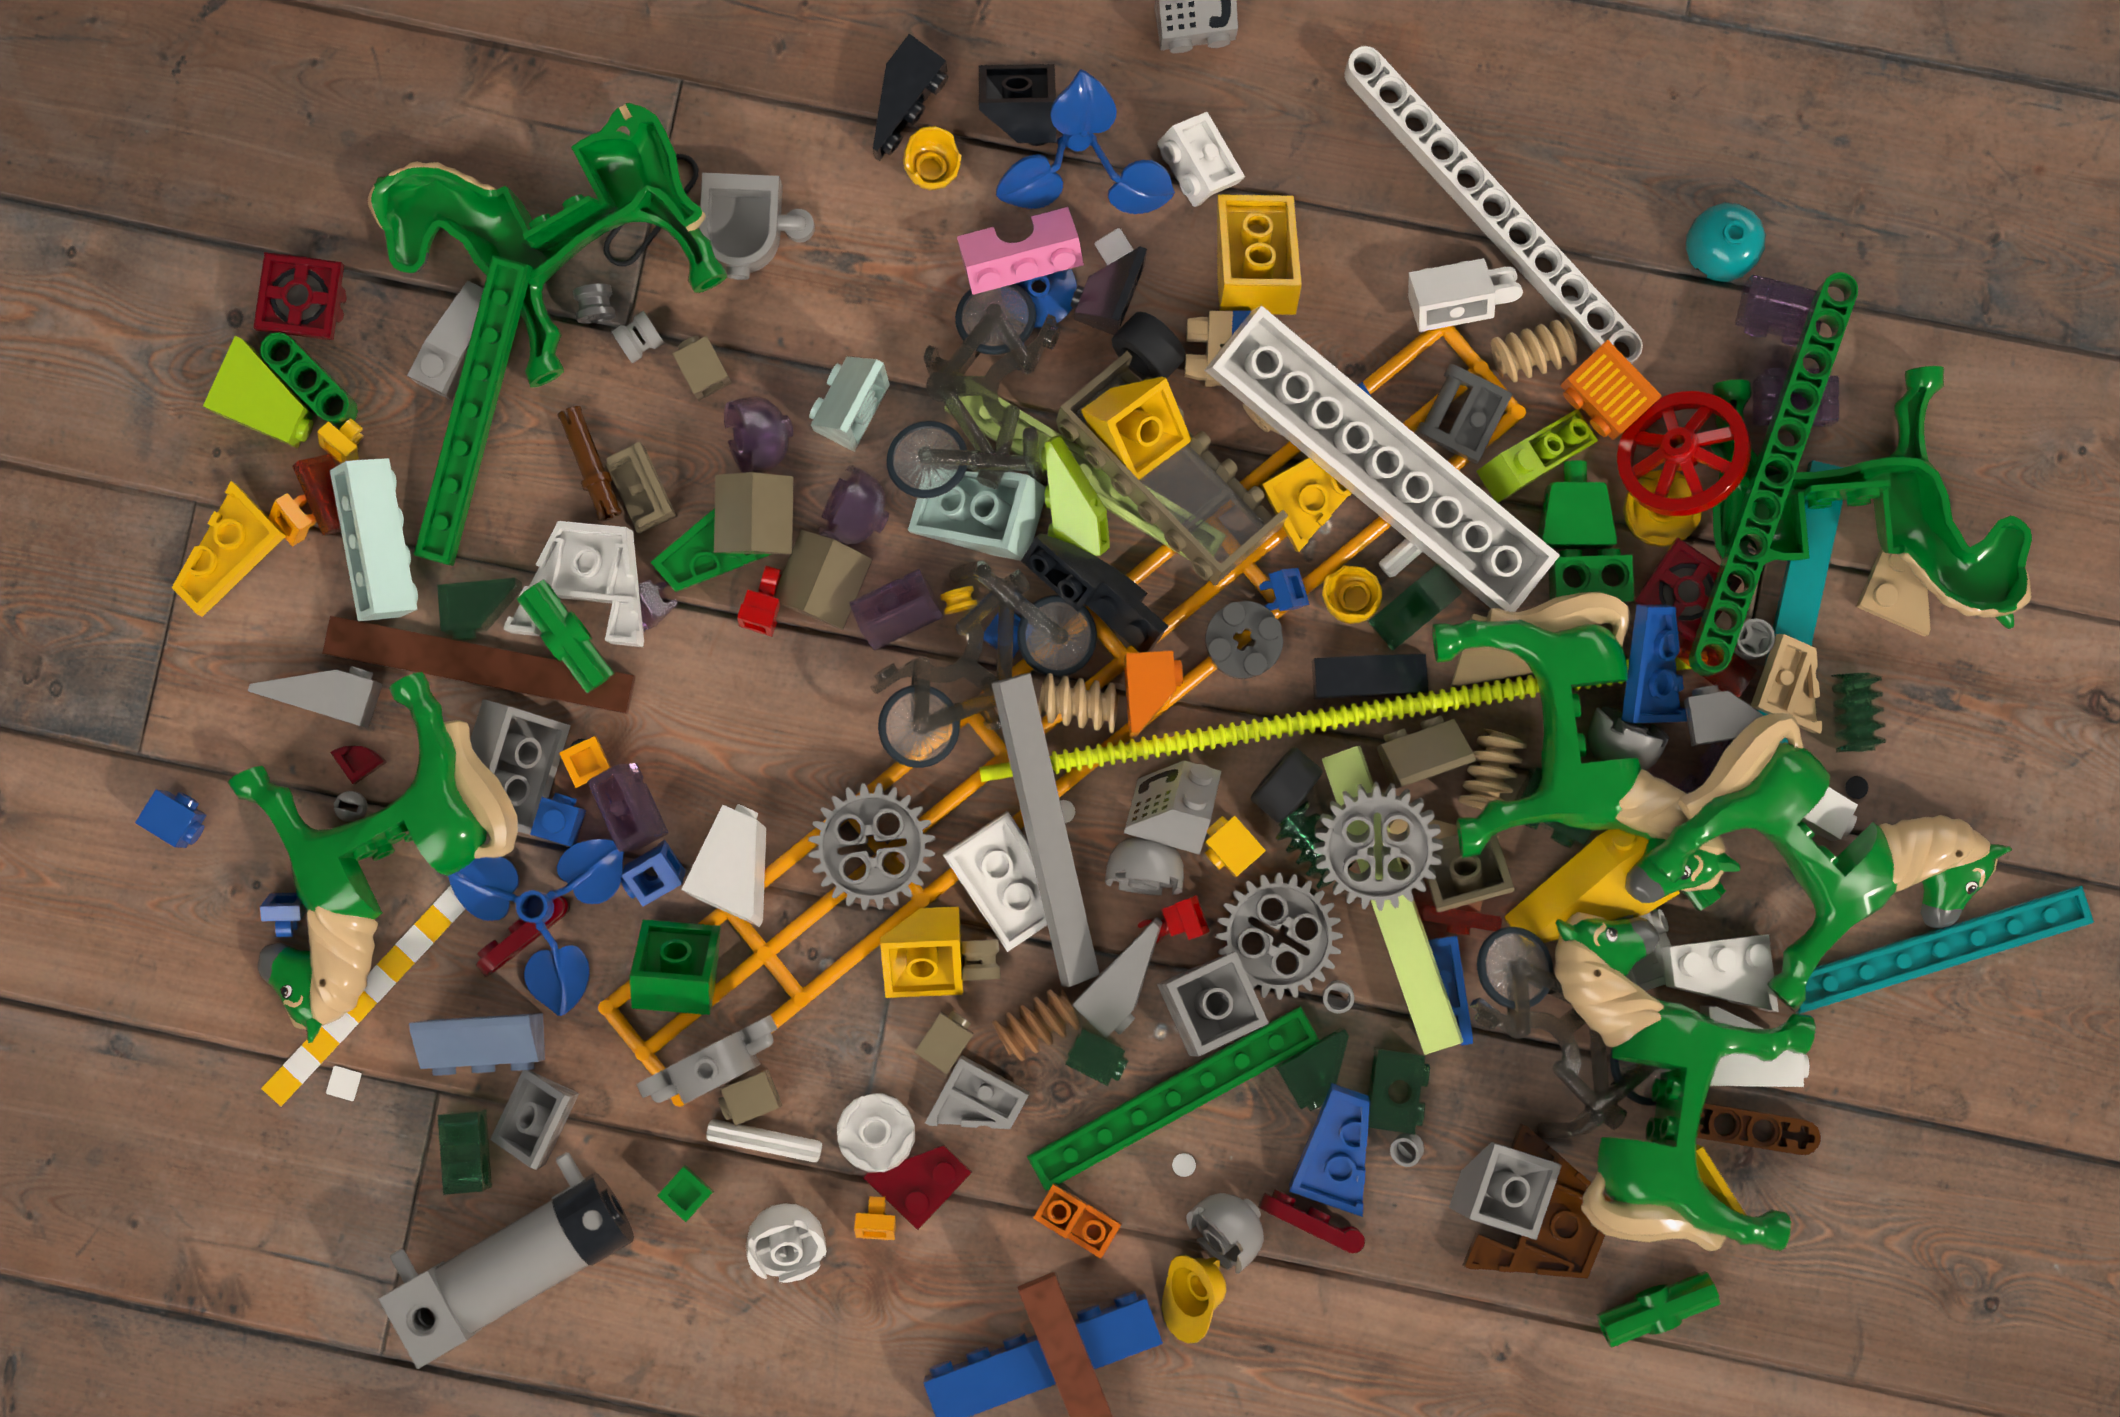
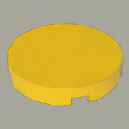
[1623,470,1702,547]

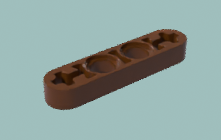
[1697,1103,1821,1155]

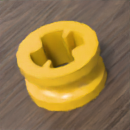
[940,586,978,614]

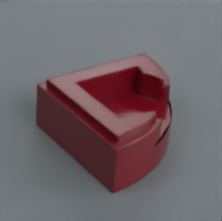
[330,746,387,784]

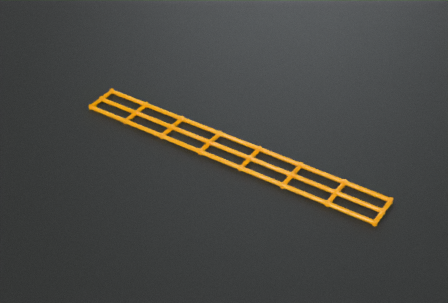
[598,326,1526,1107]

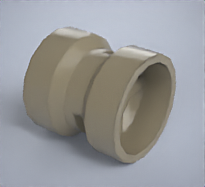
[960,939,1001,981]

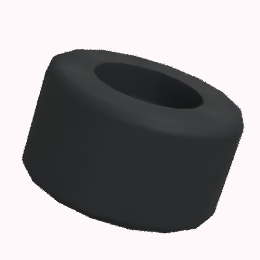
[1111,311,1186,380]
[1251,747,1323,822]

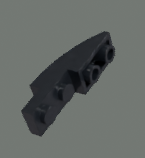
[1021,533,1169,653]

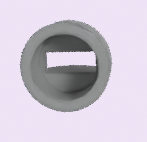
[334,791,368,822]
[1323,980,1354,1014]
[1390,1132,1424,1167]

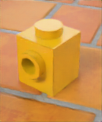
[1204,815,1266,877]

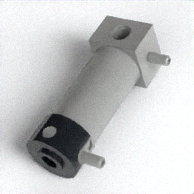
[378,1152,634,1369]

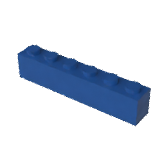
[923,1291,1163,1417]

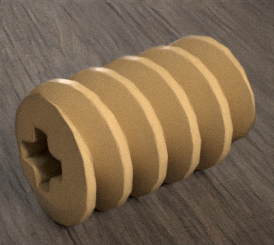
[1491,319,1577,383]
[1038,673,1119,733]
[1458,729,1527,811]

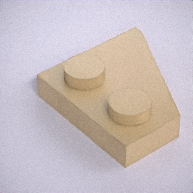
[1751,634,1822,734]

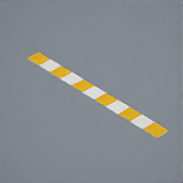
[261,885,465,1107]

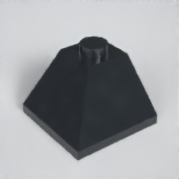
[979,64,1057,146]
[1070,246,1147,335]

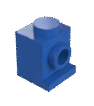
[621,840,686,907]

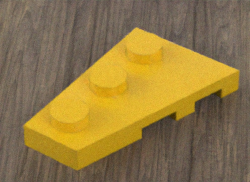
[1260,457,1352,552]
[172,481,286,617]

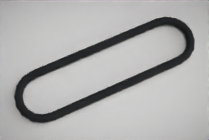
[604,154,699,267]

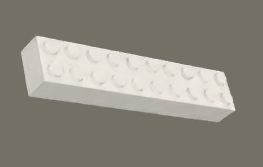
[1204,306,1560,612]

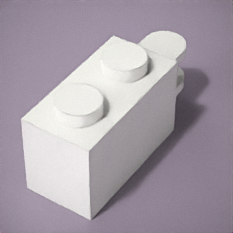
[1408,258,1523,332]

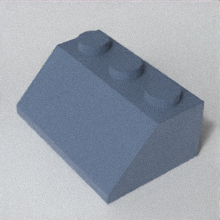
[409,1013,545,1076]

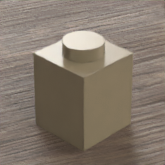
[672,336,732,401]
[914,1010,974,1074]
[718,1069,783,1126]

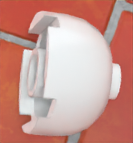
[746,1203,827,1283]

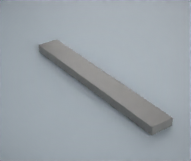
[991,673,1100,987]

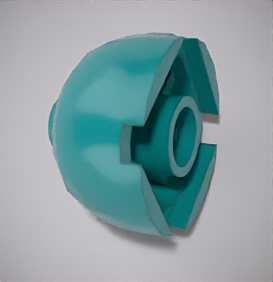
[1686,203,1766,282]

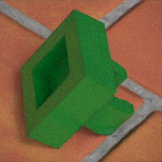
[657,1165,714,1222]

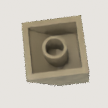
[1377,715,1476,789]

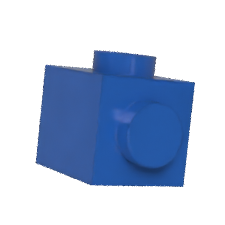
[135,789,207,848]
[530,793,586,846]

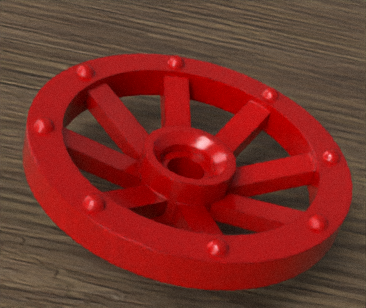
[1617,391,1751,516]

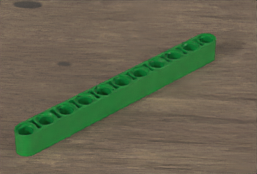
[1689,272,1858,677]

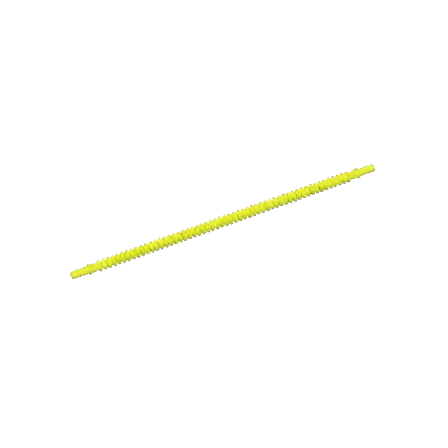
[979,651,1706,782]

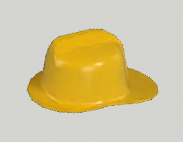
[1162,1255,1226,1344]

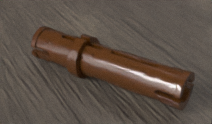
[557,406,622,521]

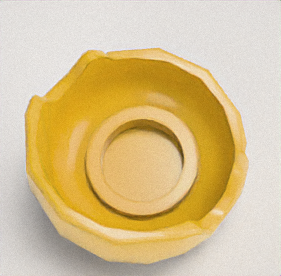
[903,126,962,191]
[1322,565,1382,624]

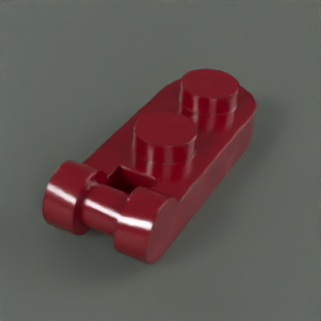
[475,896,570,978]
[1258,1189,1365,1254]

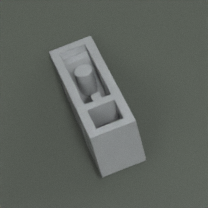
[407,281,484,401]
[248,666,383,728]
[1072,917,1162,1038]

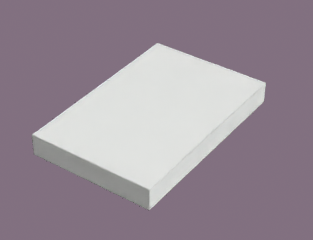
[943,811,1047,952]

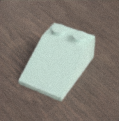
[809,357,890,452]
[908,458,1045,561]

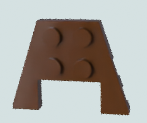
[1462,1123,1612,1279]

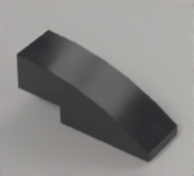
[1311,654,1429,699]

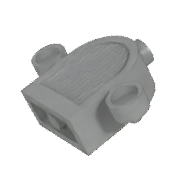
[699,173,815,280]
[636,1015,778,1104]

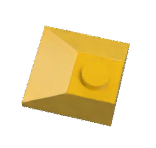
[1081,376,1191,480]
[880,907,963,998]

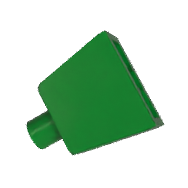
[1538,460,1617,549]

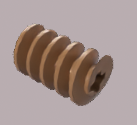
[992,985,1081,1061]

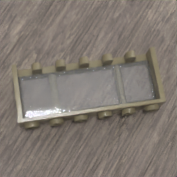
[1056,351,1288,586]

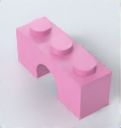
[957,207,1084,295]

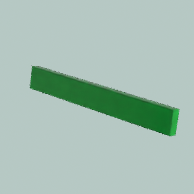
[414,255,533,566]
[1027,1006,1320,1191]

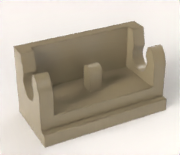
[605,441,677,534]

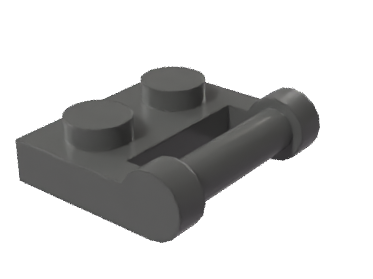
[1415,364,1513,464]

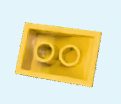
[1217,195,1302,315]

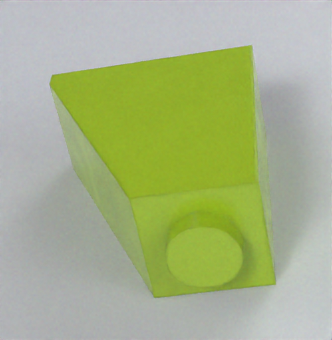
[203,336,313,449]

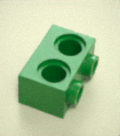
[1548,549,1634,605]

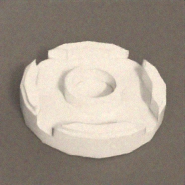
[837,1093,915,1172]

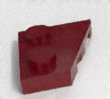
[864,1145,972,1230]

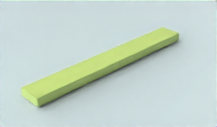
[944,376,1226,560]
[1322,746,1464,1055]

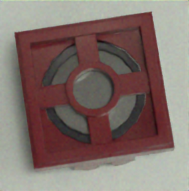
[253,252,347,340]
[1633,538,1742,643]

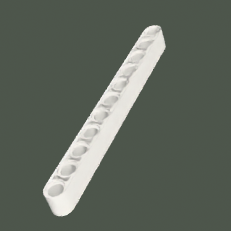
[1344,46,1643,364]

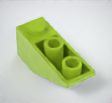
[1476,409,1598,503]
[1041,435,1110,556]

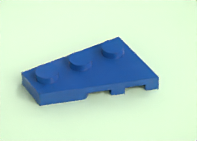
[1622,605,1687,723]
[1289,1083,1370,1217]

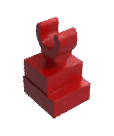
[737,566,782,637]
[1137,895,1210,944]

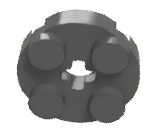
[1205,601,1283,679]

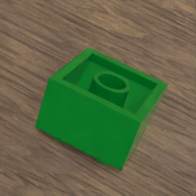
[630,919,721,1015]

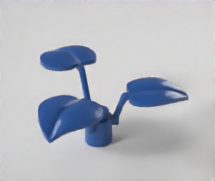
[996,69,1175,214]
[448,839,624,1016]

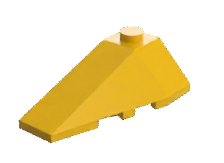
[1504,829,1680,948]

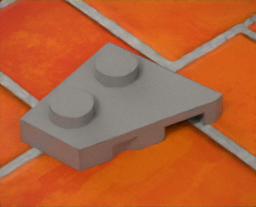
[925,1055,1030,1129]

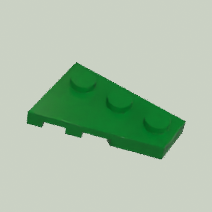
[650,508,772,593]

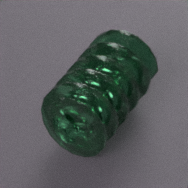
[1831,673,1887,753]
[1275,801,1357,889]

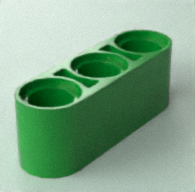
[260,332,358,428]

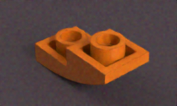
[1033,1184,1122,1259]

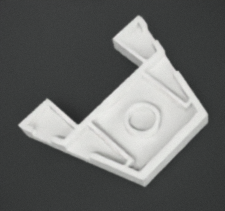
[503,521,644,647]

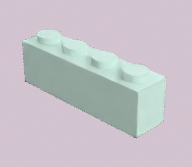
[330,458,418,621]

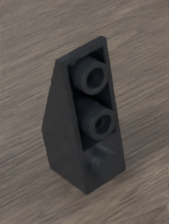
[873,34,948,161]

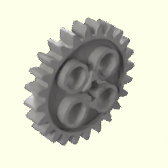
[1314,782,1443,911]
[808,783,936,910]
[1215,873,1343,1000]

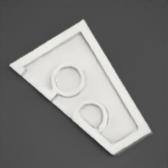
[1661,934,1779,1012]

